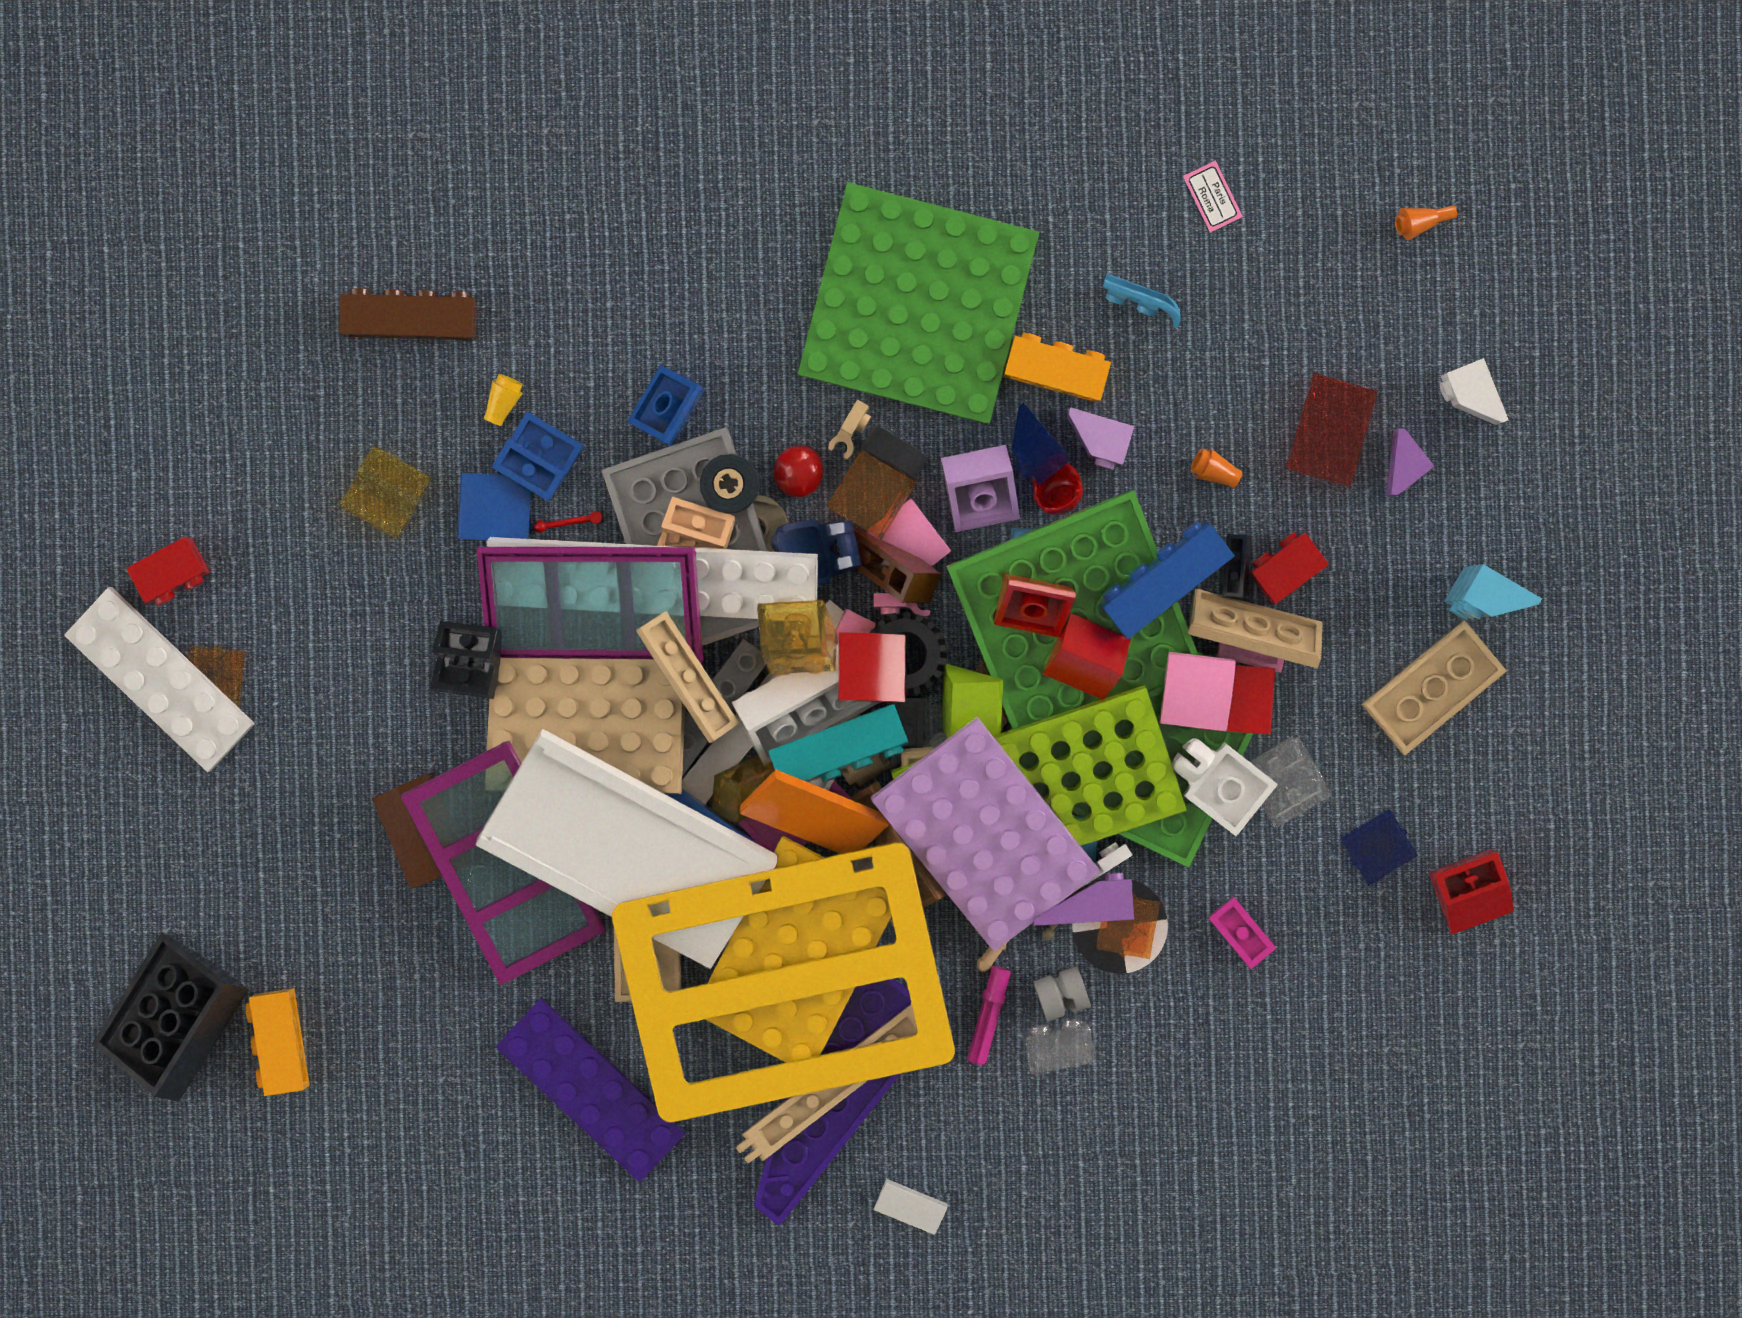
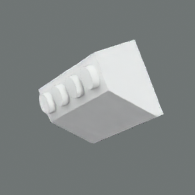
[732,644,880,766]

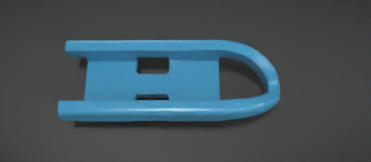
[1102,273,1180,328]

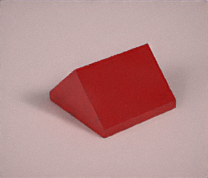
[994,573,1076,638]
[1042,612,1131,699]

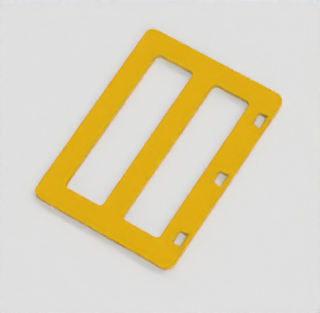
[612,842,955,1122]

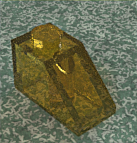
[712,756,775,822]

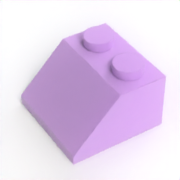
[941,445,1020,532]

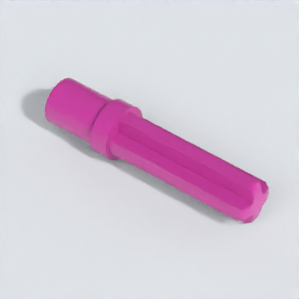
[967,966,1011,1065]

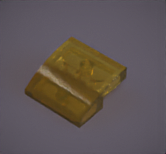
[340,445,431,539]

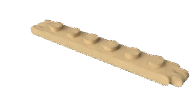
[736,1003,918,1164]

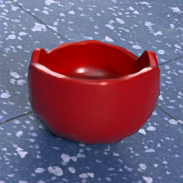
[773,445,824,498]
[1032,461,1083,515]

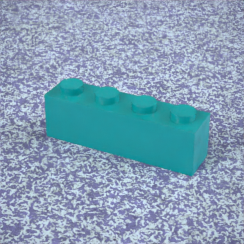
[768,704,908,782]

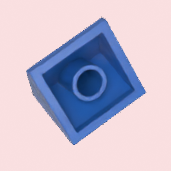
[627,365,705,447]

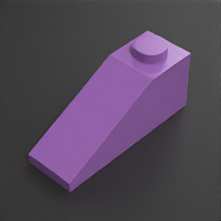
[1033,873,1134,926]

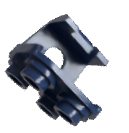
[771,519,862,586]

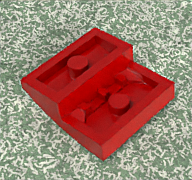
[838,632,905,702]
[1199,665,1276,734]

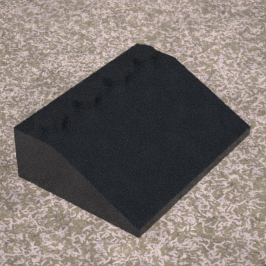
[92,932,249,1102]

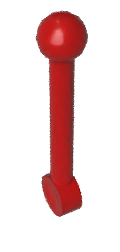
[534,511,603,533]

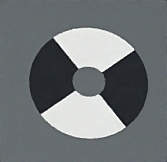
[1072,878,1168,974]

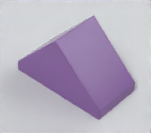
[1386,429,1434,497]

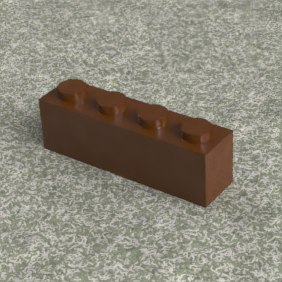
[339,288,478,341]

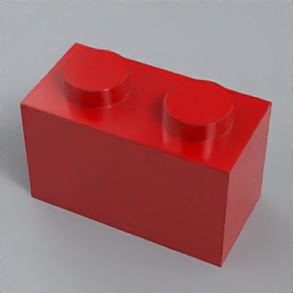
[1249,532,1329,605]
[126,537,210,606]

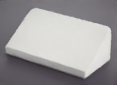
[874,1179,948,1235]

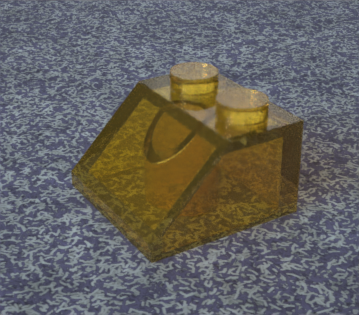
[757,600,838,675]

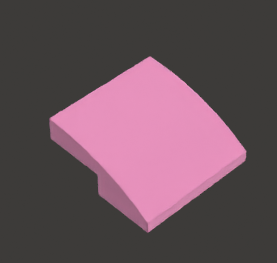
[867,498,951,566]
[1159,652,1236,731]

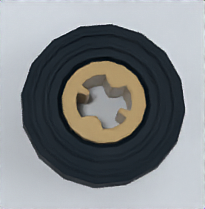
[699,454,760,514]

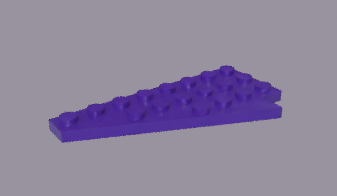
[754,978,911,1226]

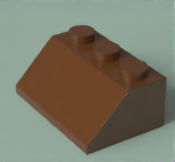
[372,772,472,889]

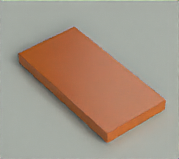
[740,770,889,854]

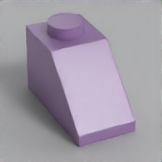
[1067,407,1134,470]

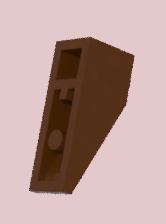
[853,527,941,603]

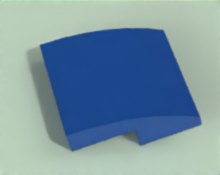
[492,411,585,501]
[457,473,531,541]

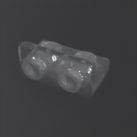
[1023,1018,1096,1075]

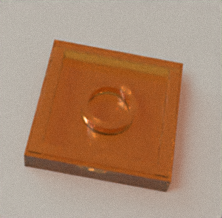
[827,450,916,539]

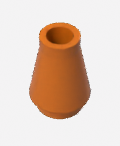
[1190,448,1243,489]

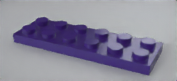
[495,997,686,1183]

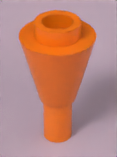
[1395,205,1457,240]

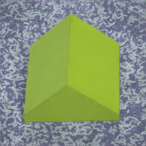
[942,664,1003,739]

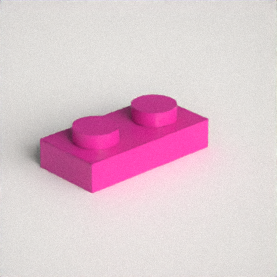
[1208,896,1276,969]

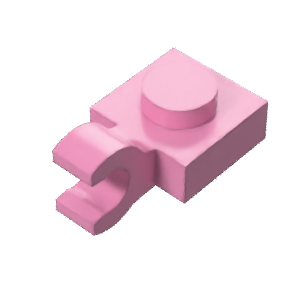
[874,593,930,617]

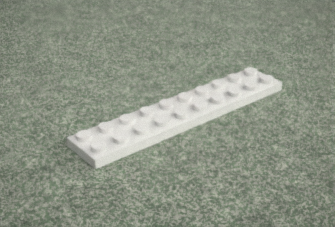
[487,537,818,622]

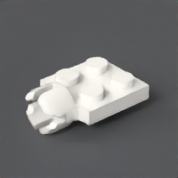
[1172,738,1278,836]

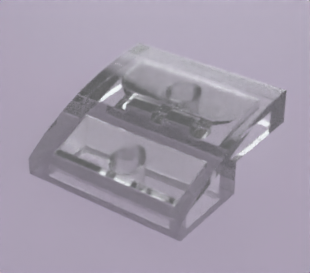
[1249,734,1332,829]

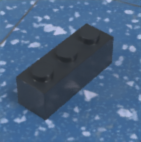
[1222,534,1252,598]

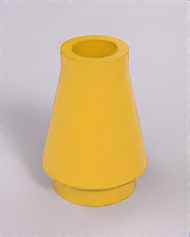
[484,374,523,426]

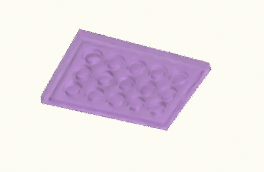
[871,716,1100,951]

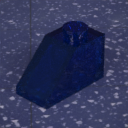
[1012,403,1070,486]

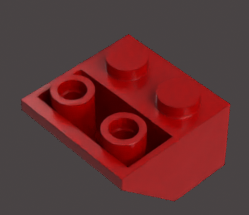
[1428,849,1514,934]

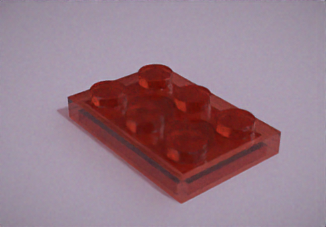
[1285,373,1378,487]

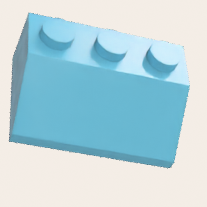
[1444,564,1542,620]

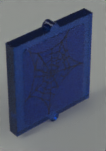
[1340,809,1418,885]

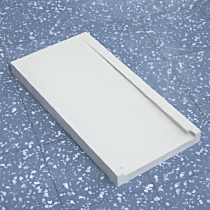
[476,729,777,969]

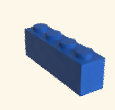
[1099,521,1235,639]

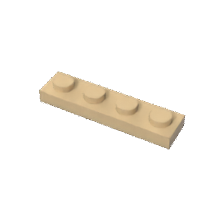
[636,611,739,743]

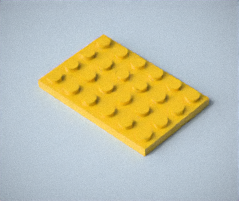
[706,836,892,1062]

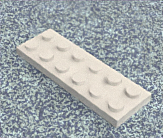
[64,587,255,772]

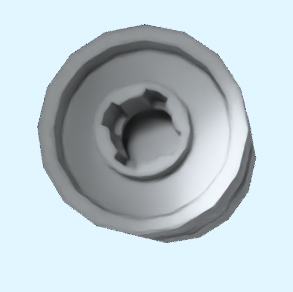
[1033,966,1091,1022]

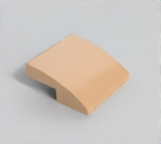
[657,497,735,549]

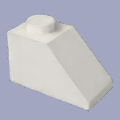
[1440,358,1508,425]

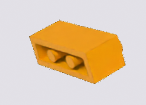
[1003,332,1111,403]
[245,988,310,1096]

